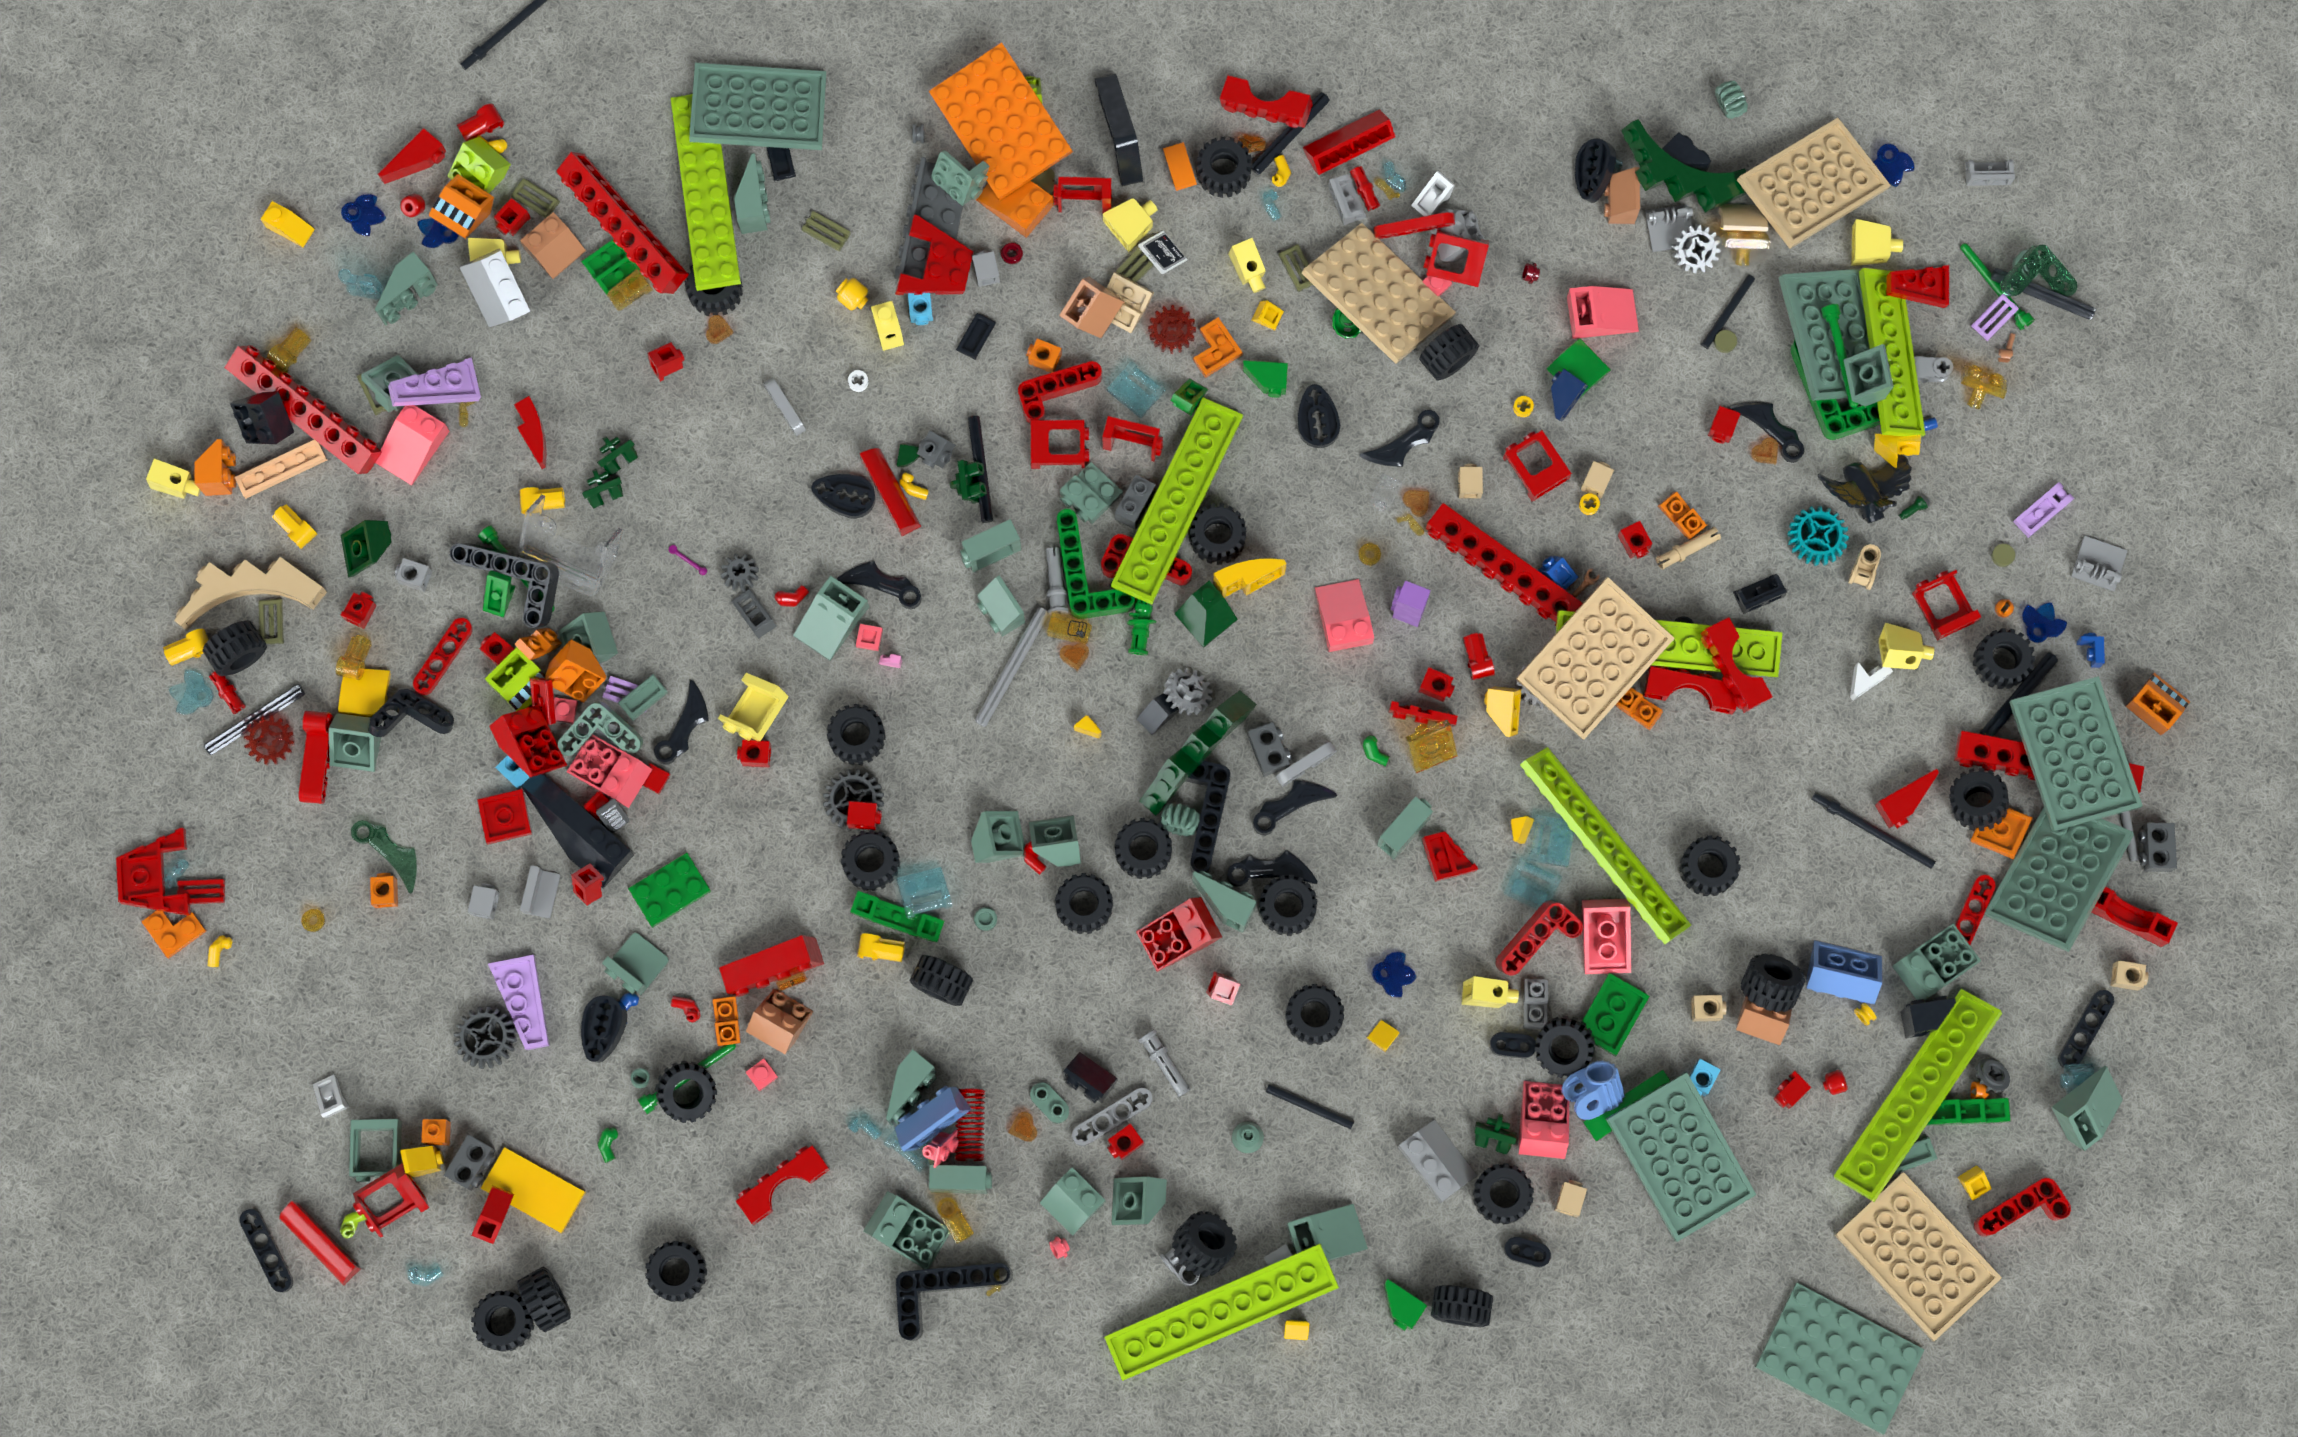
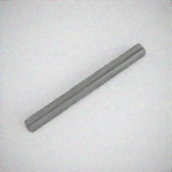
[975,607,1049,727]

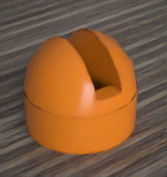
[1995,599,2014,618]
[1971,1081,1989,1099]

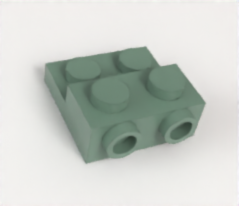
[361,355,418,412]
[1060,462,1123,524]

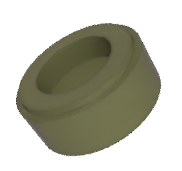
[1714,330,1737,353]
[1991,544,2015,567]

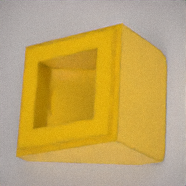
[1251,300,1284,330]
[1074,715,1101,739]
[1511,816,1534,844]
[1367,1020,1400,1052]
[1957,1165,1992,1201]
[1284,1320,1309,1340]

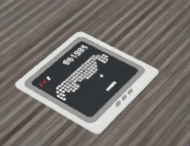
[1138,231,1187,274]

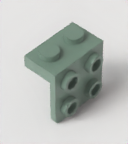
[931,150,990,206]
[602,933,669,995]

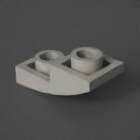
[1523,979,1548,1029]

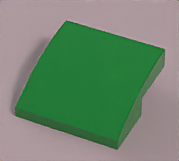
[581,240,641,297]
[1546,338,1611,399]

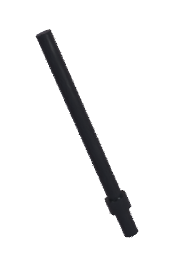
[460,0,547,70]
[1811,792,1936,869]

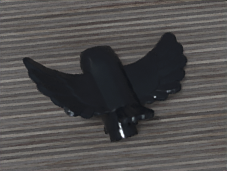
[1817,455,1912,524]

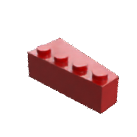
[719,935,824,997]

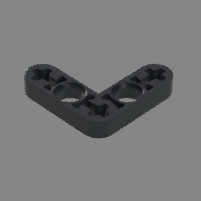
[368,689,454,737]

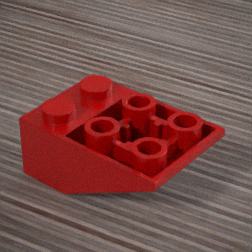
[489,705,567,777]
[1136,897,1222,972]

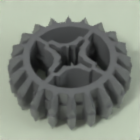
[823,769,885,831]
[454,1006,517,1069]

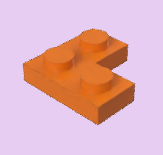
[1193,317,1243,378]
[141,910,206,959]

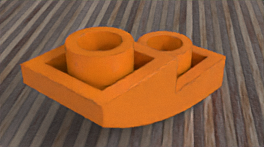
[1163,142,1197,191]
[1658,491,1707,540]
[515,628,562,660]
[1615,688,1663,730]
[713,996,741,1046]

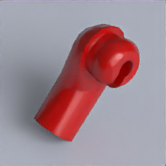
[775,585,809,607]

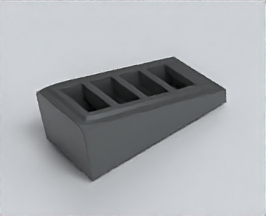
[731,588,777,639]
[596,799,629,833]

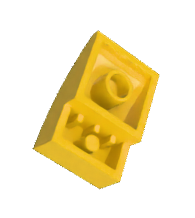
[1213,559,1286,598]

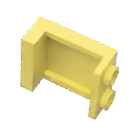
[718,673,789,742]

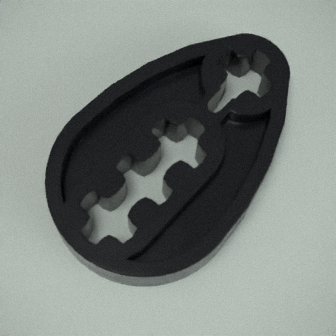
[1575,138,1616,203]
[1297,384,1341,448]
[811,474,876,519]
[581,995,628,1063]

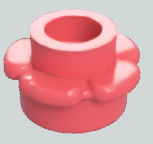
[1049,1236,1070,1259]

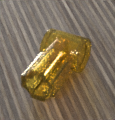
[266,328,312,373]
[336,635,372,680]
[937,1198,974,1244]

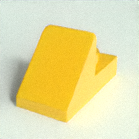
[1874,434,1921,468]

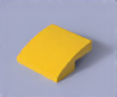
[338,667,391,717]

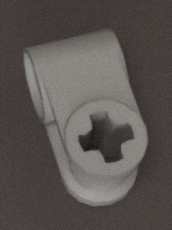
[1914,356,1953,383]
[1160,1248,1200,1287]

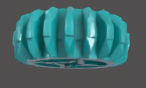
[1787,506,1849,566]

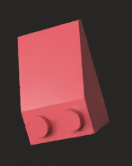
[376,405,450,485]
[1315,579,1374,652]
[1582,899,1631,974]

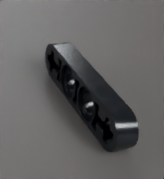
[2058,990,2114,1070]
[239,1209,293,1293]

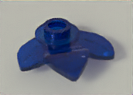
[1873,144,1914,187]
[341,194,386,236]
[417,218,459,248]
[2022,602,2067,643]
[1372,952,1417,998]

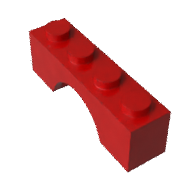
[1219,75,1313,128]
[1700,617,1773,713]
[1643,666,1736,715]
[2091,887,2178,947]
[736,1145,830,1225]

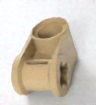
[1848,544,1881,590]

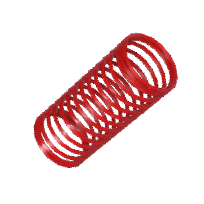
[955,1088,985,1161]

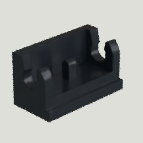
[1733,574,1787,614]

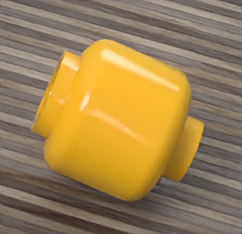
[835,278,869,311]

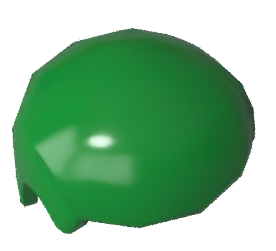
[1332,308,1361,339]

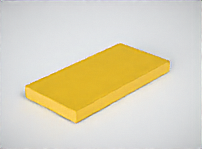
[481,1147,586,1233]

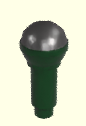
[1898,495,1930,520]

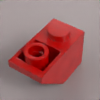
[471,1185,514,1244]

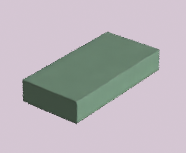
[618,674,668,721]
[1894,1137,1938,1174]

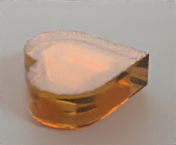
[1237,134,1266,153]
[706,315,734,344]
[1751,437,1778,465]
[1403,490,1429,517]
[1060,643,1089,672]
[776,972,807,991]
[1008,1112,1037,1142]

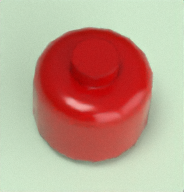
[400,194,425,217]
[1823,1070,1848,1095]

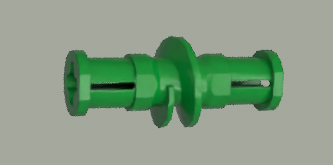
[1127,598,1157,656]

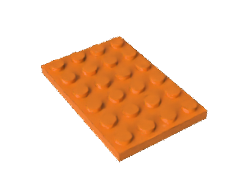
[929,42,1073,200]

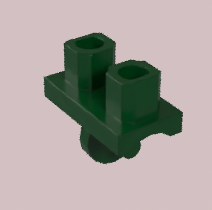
[597,436,638,476]
[950,460,987,504]
[582,469,623,509]
[1474,1113,1517,1155]

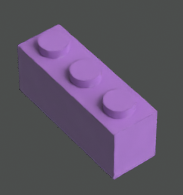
[1390,581,1431,627]

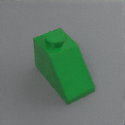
[1243,360,1288,398]
[1384,1279,1427,1331]

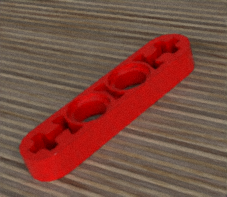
[1374,212,1455,239]
[413,618,473,695]
[1955,875,1996,945]

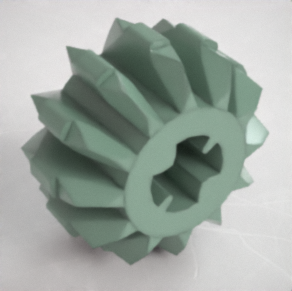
[1715,80,1748,119]
[1161,803,1200,837]

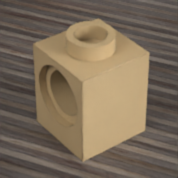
[1581,461,1614,499]
[1458,464,1483,498]
[2111,960,2148,991]
[1691,995,1726,1022]
[1555,1180,1587,1218]

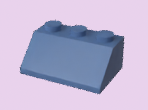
[1807,940,1882,1005]
[895,1086,972,1152]

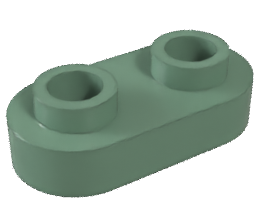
[1030,1083,1069,1124]

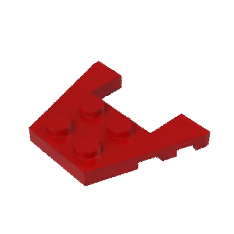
[895,214,973,295]
[116,828,191,916]

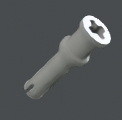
[1046,547,1068,617]
[1138,1030,1191,1098]

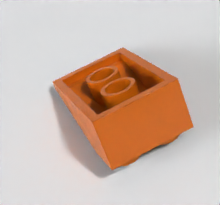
[976,181,1054,238]

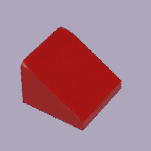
[584,791,609,821]

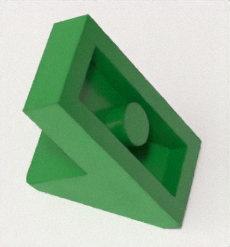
[1170,378,1209,416]
[483,570,516,618]

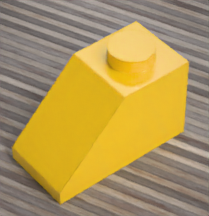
[261,201,315,248]
[1484,686,1521,737]
[400,1146,444,1178]

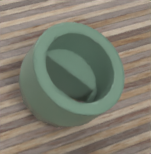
[631,1068,650,1089]

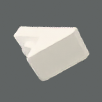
[1411,171,1454,216]
[1850,663,1893,701]
[313,1075,349,1118]

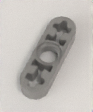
[763,377,806,436]
[1276,742,1337,787]

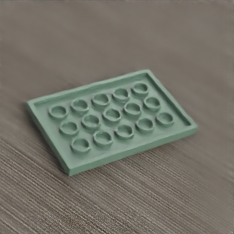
[689,63,826,150]
[1779,269,1870,401]
[2009,676,2143,832]
[1985,807,2134,952]
[1606,1072,1756,1242]
[1755,1283,1925,1435]

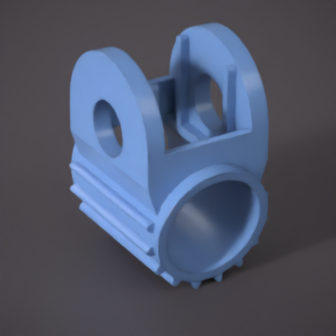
[1562,1060,1625,1120]

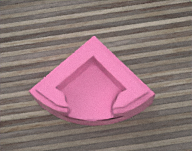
[879,654,902,668]

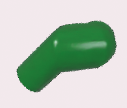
[1363,735,1390,767]
[598,1127,618,1163]

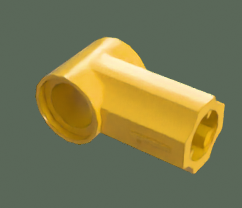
[519,487,565,514]
[272,504,318,549]
[163,629,209,666]
[857,933,905,962]

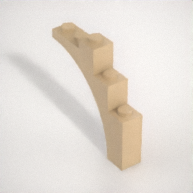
[174,557,327,630]

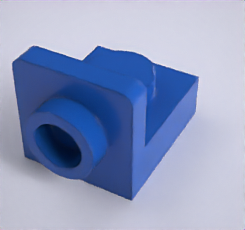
[1538,556,1578,590]
[2077,633,2105,668]

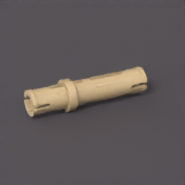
[1656,527,1721,570]

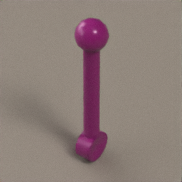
[668,545,708,576]

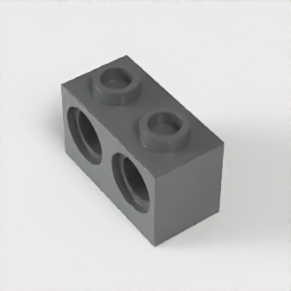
[1115,475,1156,529]
[1247,722,1292,777]
[2138,823,2177,872]
[444,1135,496,1191]

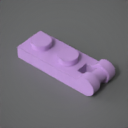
[2013,482,2075,538]

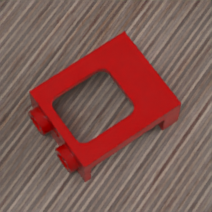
[1054,176,1112,214]
[1423,229,1489,287]
[1102,416,1163,462]
[1031,420,1089,469]
[1503,430,1572,502]
[1912,570,1981,641]
[353,1164,429,1238]

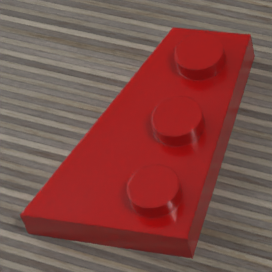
[1886,265,1949,308]
[1388,701,1458,729]

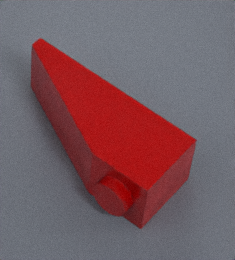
[378,128,446,184]
[1875,769,1939,829]

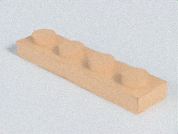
[235,440,327,499]

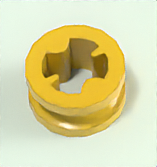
[1513,396,1534,417]
[1579,493,1600,515]
[1854,1003,1877,1026]

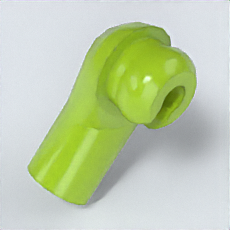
[340,1211,367,1239]

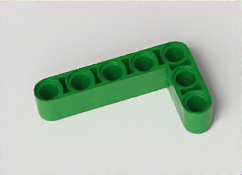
[1790,340,1880,440]
[1057,509,1135,619]

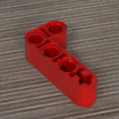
[1018,361,1102,425]
[1101,534,1192,586]
[299,711,334,804]
[1495,900,1583,976]
[1974,1178,2071,1237]

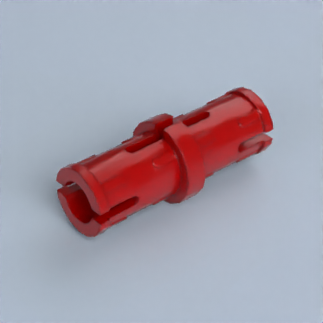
[1349,166,1380,212]
[209,671,246,714]

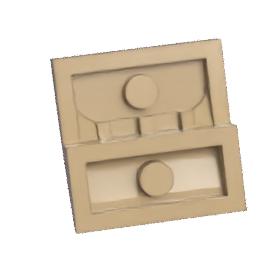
[1719,204,1768,231]
[1107,272,1154,333]

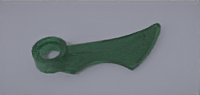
[351,820,417,894]

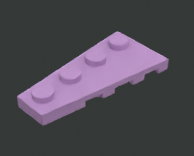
[388,357,481,406]
[488,955,550,1050]

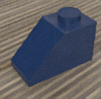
[1551,369,1588,422]

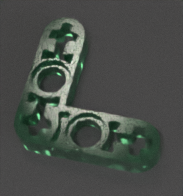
[2000,244,2077,296]

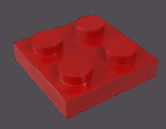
[477,789,532,845]

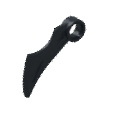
[1729,402,1805,463]
[1360,410,1440,467]
[837,561,922,610]
[654,680,709,765]
[1253,780,1337,836]
[1227,850,1318,887]

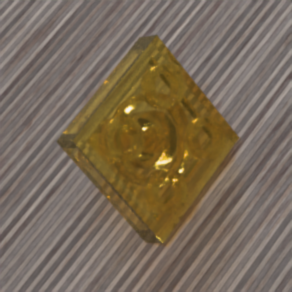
[1720,228,1770,266]
[1961,365,2007,409]
[1405,720,1458,774]

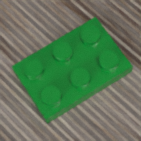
[628,853,711,928]
[1582,973,1650,1057]

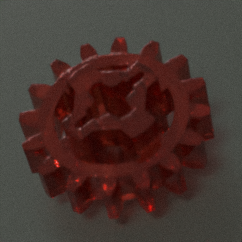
[1148,305,1196,354]
[244,716,295,766]

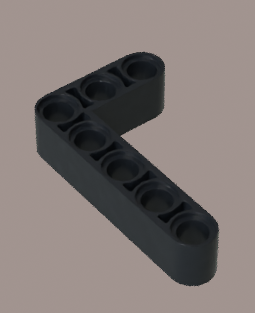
[1095,73,1143,187]
[449,543,559,628]
[1185,761,1230,873]
[896,1263,1013,1341]

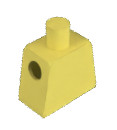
[1103,198,1158,252]
[1851,219,1903,266]
[468,238,521,266]
[1228,238,1266,293]
[871,301,904,351]
[146,459,201,499]
[1879,623,1934,669]
[1462,976,1519,1008]

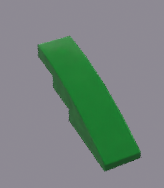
[1583,1070,1671,1141]
[1926,1098,2011,1126]

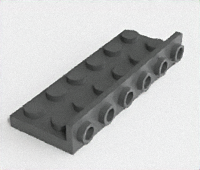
[894,157,970,280]

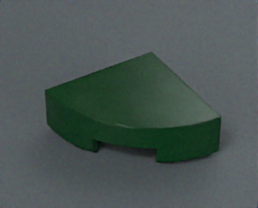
[897,444,920,467]

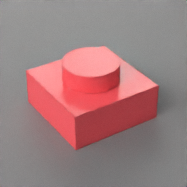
[1422,276,1452,297]
[856,624,883,651]
[554,697,578,724]
[745,1059,778,1091]

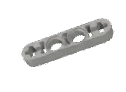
[1072,1088,1152,1146]

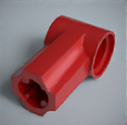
[457,103,504,141]
[1463,633,1495,680]

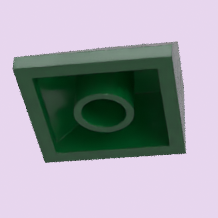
[340,520,392,578]
[1174,580,1238,648]

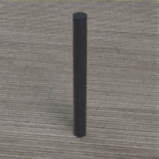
[1701,275,1755,349]
[1266,1084,1354,1130]

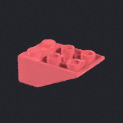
[1567,286,1639,339]
[567,735,652,808]
[1518,1081,1570,1159]

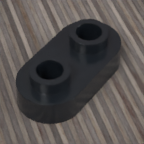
[1489,1032,1536,1059]
[1504,1237,1551,1268]

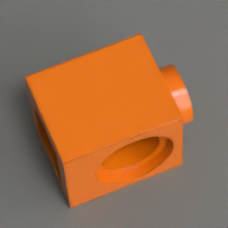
[1026,338,1062,373]
[370,873,398,908]
[421,1119,451,1145]

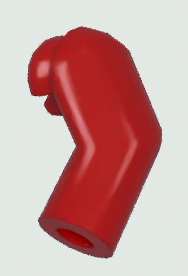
[1024,841,1047,875]
[671,996,701,1023]

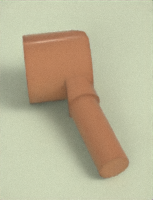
[1998,333,2015,363]
[1572,569,1600,597]

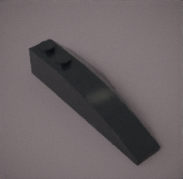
[521,774,634,889]

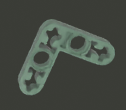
[558,701,643,756]

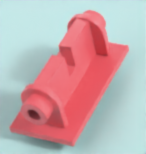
[922,1130,958,1168]

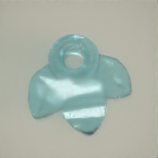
[169,670,214,715]

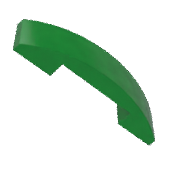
[850,891,945,943]

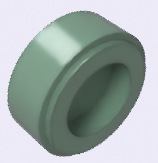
[974,907,997,931]

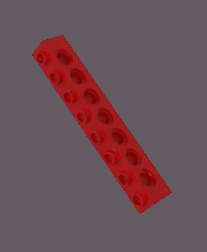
[556,152,689,294]
[224,345,382,474]
[1426,503,1583,626]
[1954,731,2145,793]

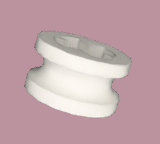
[848,370,868,392]

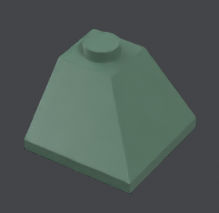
[971,811,1025,863]
[1029,816,1081,867]
[1112,1177,1167,1225]

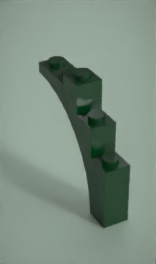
[1621,119,1747,213]
[1139,690,1257,816]

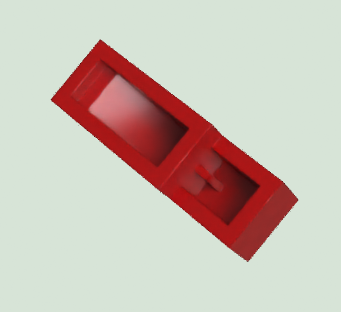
[514,396,547,469]

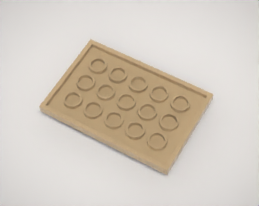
[1737,118,1891,249]
[1302,223,1456,364]
[1516,577,1675,740]
[1835,1172,2002,1341]

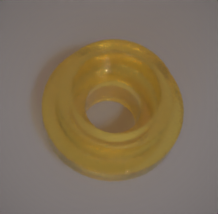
[1358,543,1381,566]
[301,909,325,932]

